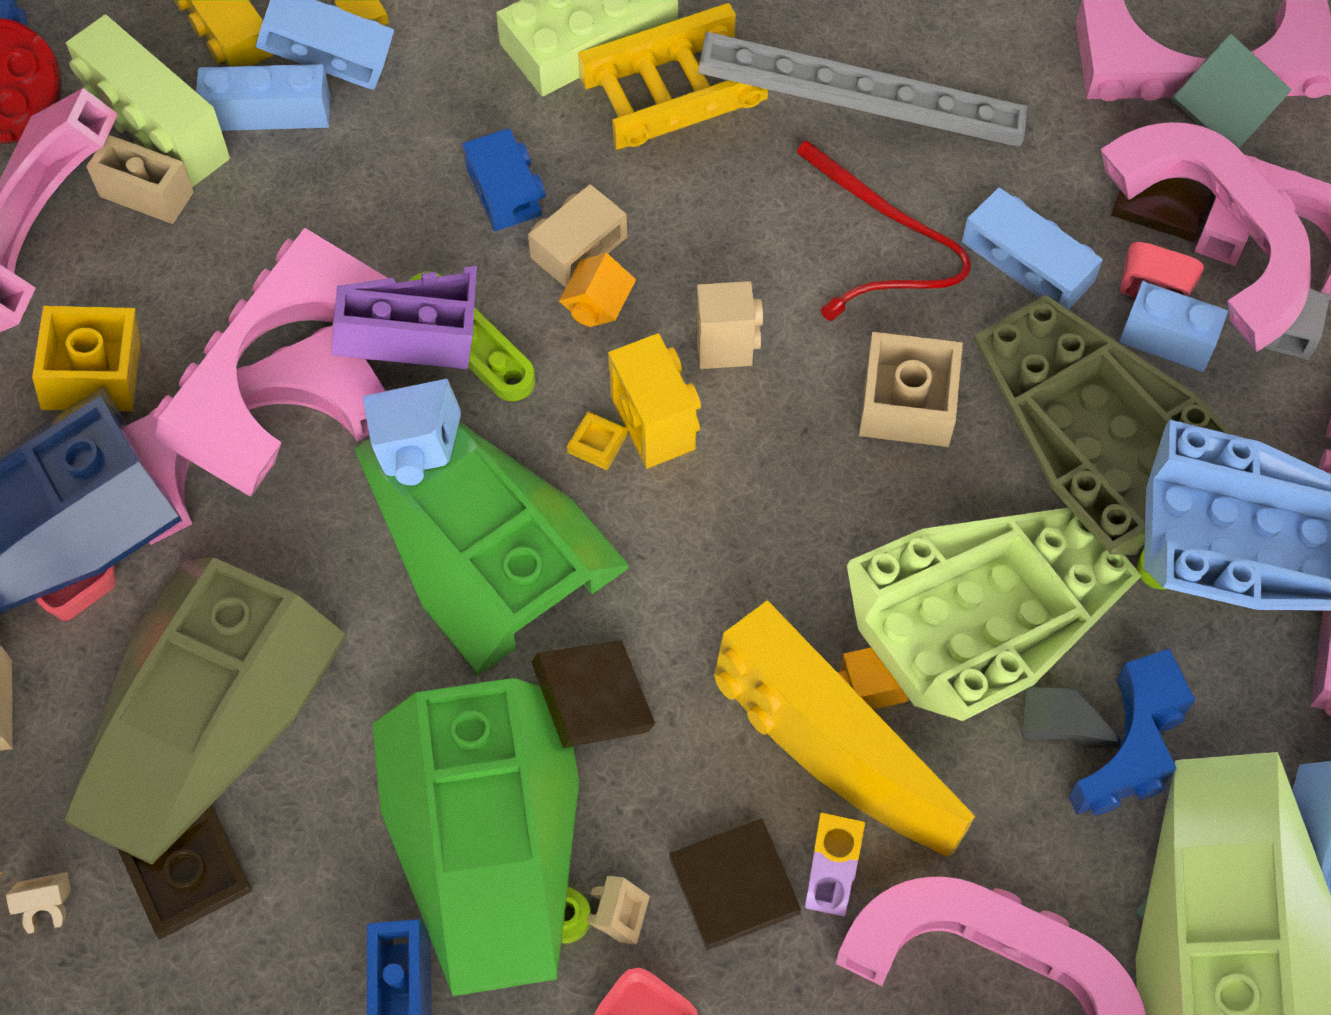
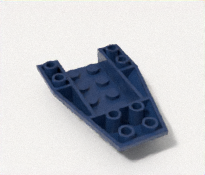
[0,386,182,613]

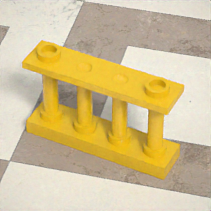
[578,3,768,150]

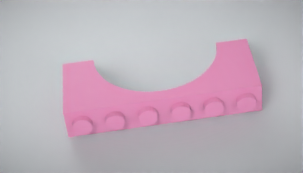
[1076,0,1331,101]
[0,88,118,332]
[153,228,388,497]
[122,326,385,545]

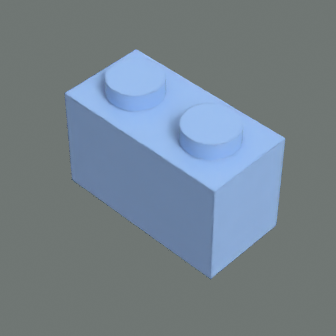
[1119,281,1228,372]

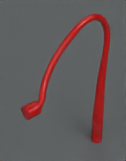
[797,140,971,321]

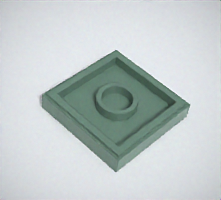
[1170,34,1292,148]

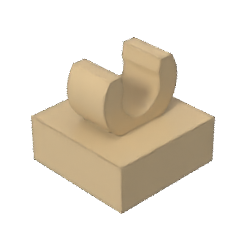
[6,872,71,933]
[587,876,650,944]

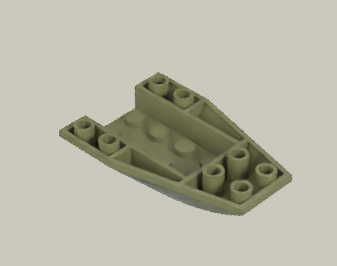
[974,294,1236,555]
[64,557,346,865]

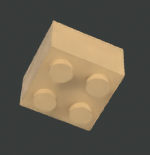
[859,332,963,447]

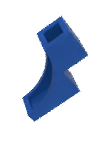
[1068,648,1195,815]

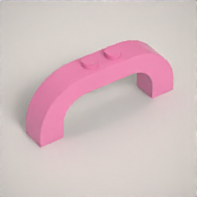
[1101,122,1311,352]
[835,877,1146,1015]

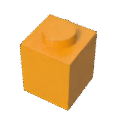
[559,252,636,327]
[837,648,909,709]

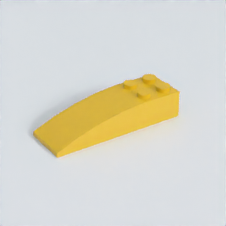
[714,600,975,857]

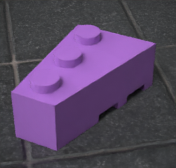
[331,266,477,369]

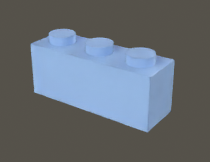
[256,0,394,90]
[196,64,331,131]
[962,187,1103,310]

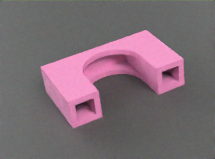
[1194,155,1331,300]

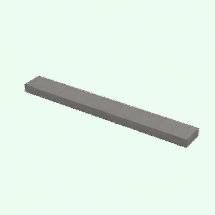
[698,31,1027,146]

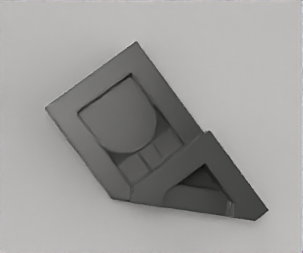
[1022,687,1121,748]

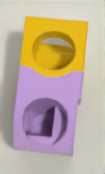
[805,813,865,917]

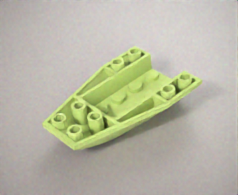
[847,508,1142,721]
[1135,752,1331,1015]

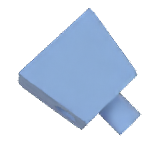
[363,379,461,485]

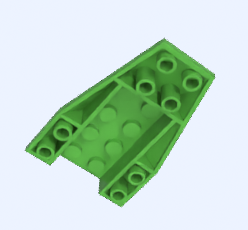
[354,421,629,676]
[372,678,579,996]

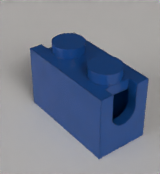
[462,128,546,232]
[367,919,432,1015]

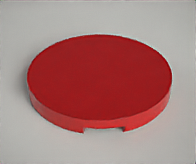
[0,18,62,145]

